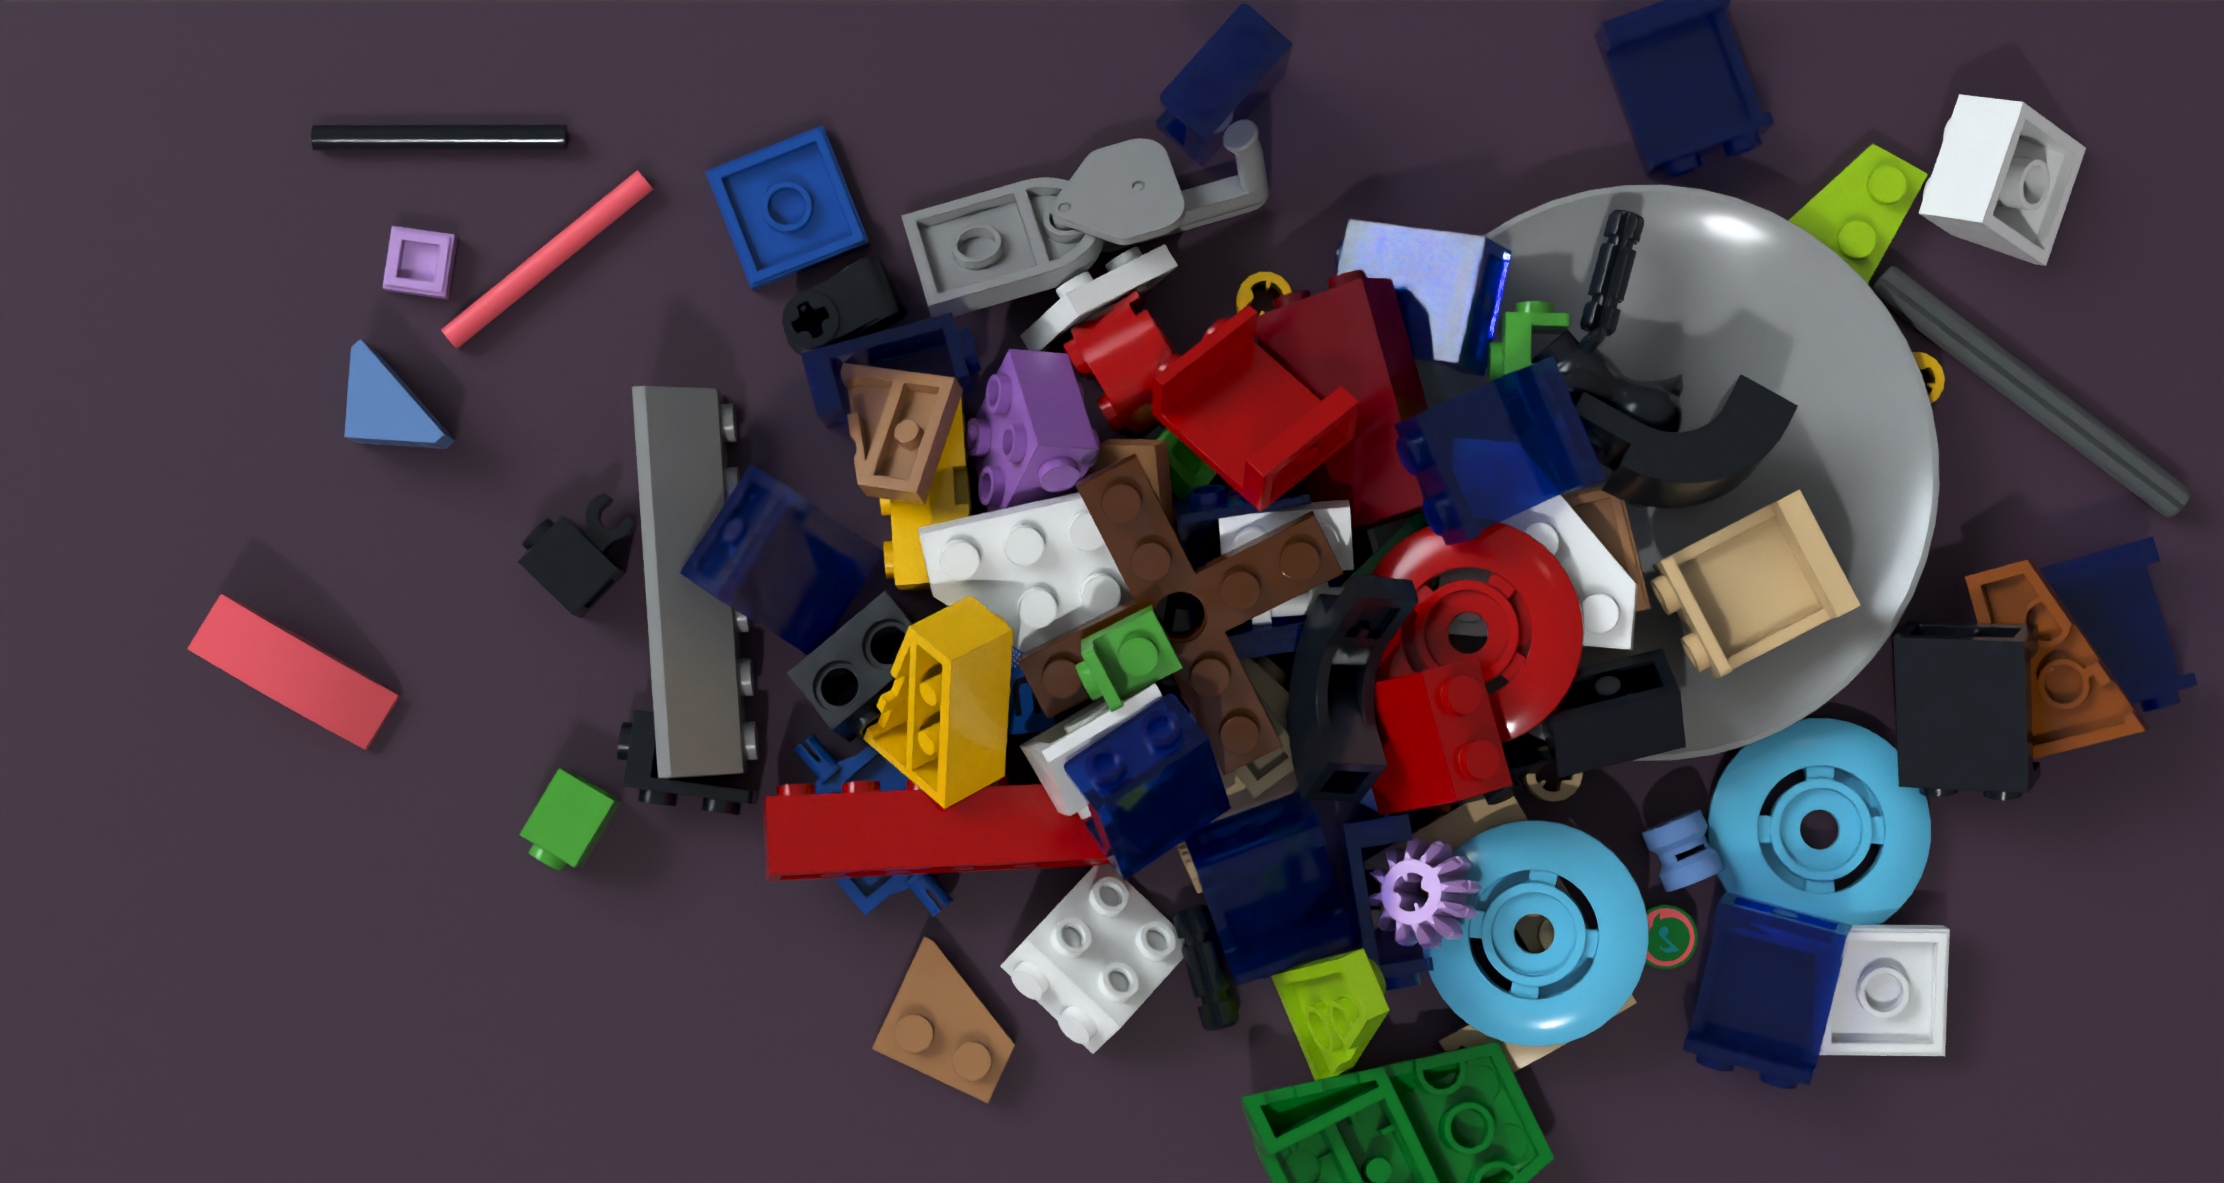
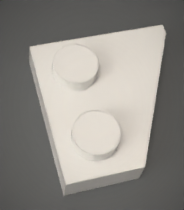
[1020,244,1178,352]

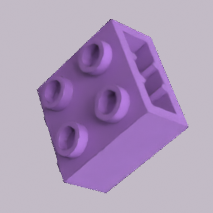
[965,349,1099,512]

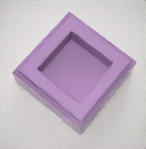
[382,226,458,300]

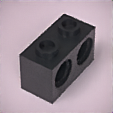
[787,590,916,742]

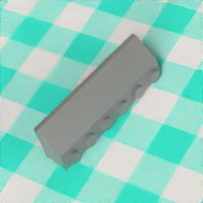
[632,386,759,779]

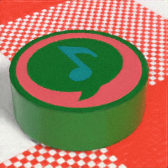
[1645,904,1698,969]

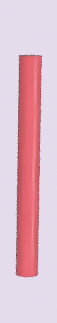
[441,170,654,349]

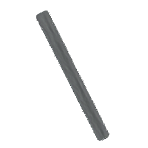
[1872,266,2191,517]

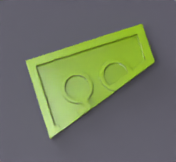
[1788,144,1928,284]
[1271,948,1390,1080]

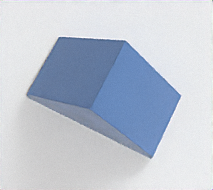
[344,339,456,449]

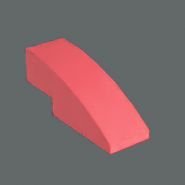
[187,594,401,750]

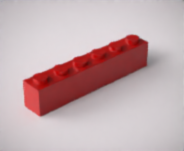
[763,775,1159,882]

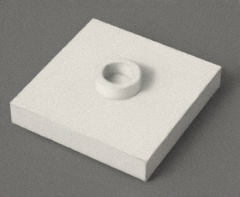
[1813,924,1950,1056]

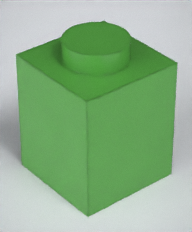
[519,768,622,872]

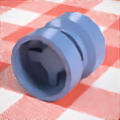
[1641,809,1725,892]

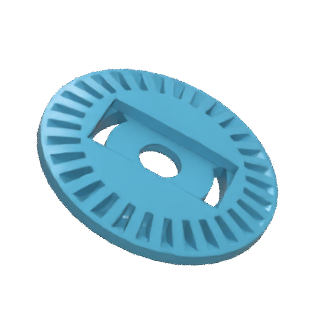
[1706,718,1931,941]
[1422,820,1649,1046]

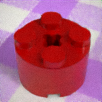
[1063,289,1178,439]

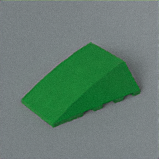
[1240,1041,1555,1183]

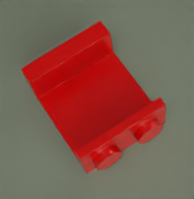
[1151,305,1360,513]
[1371,656,1513,816]

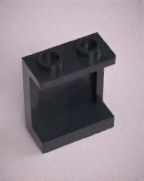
[1893,621,2041,800]

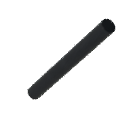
[311,125,568,150]

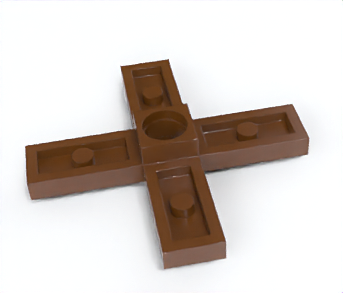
[1018,453,1344,775]

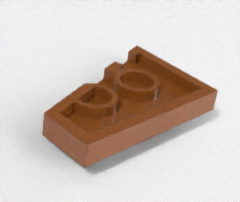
[1965,558,2150,759]

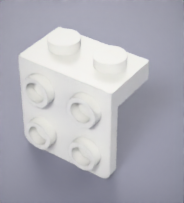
[1000,865,1187,1054]

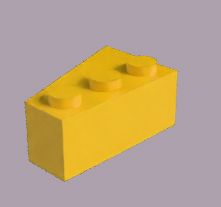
[880,395,972,593]
[863,595,1014,809]

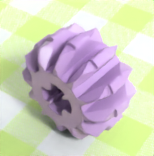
[1367,838,1482,949]

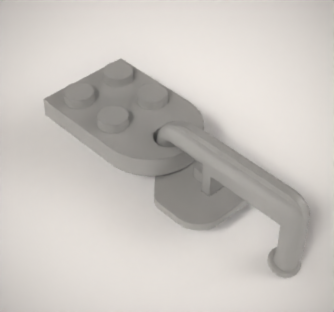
[901,119,1269,323]

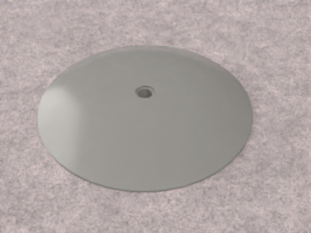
[1367,185,1940,761]

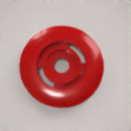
[1371,518,1585,744]

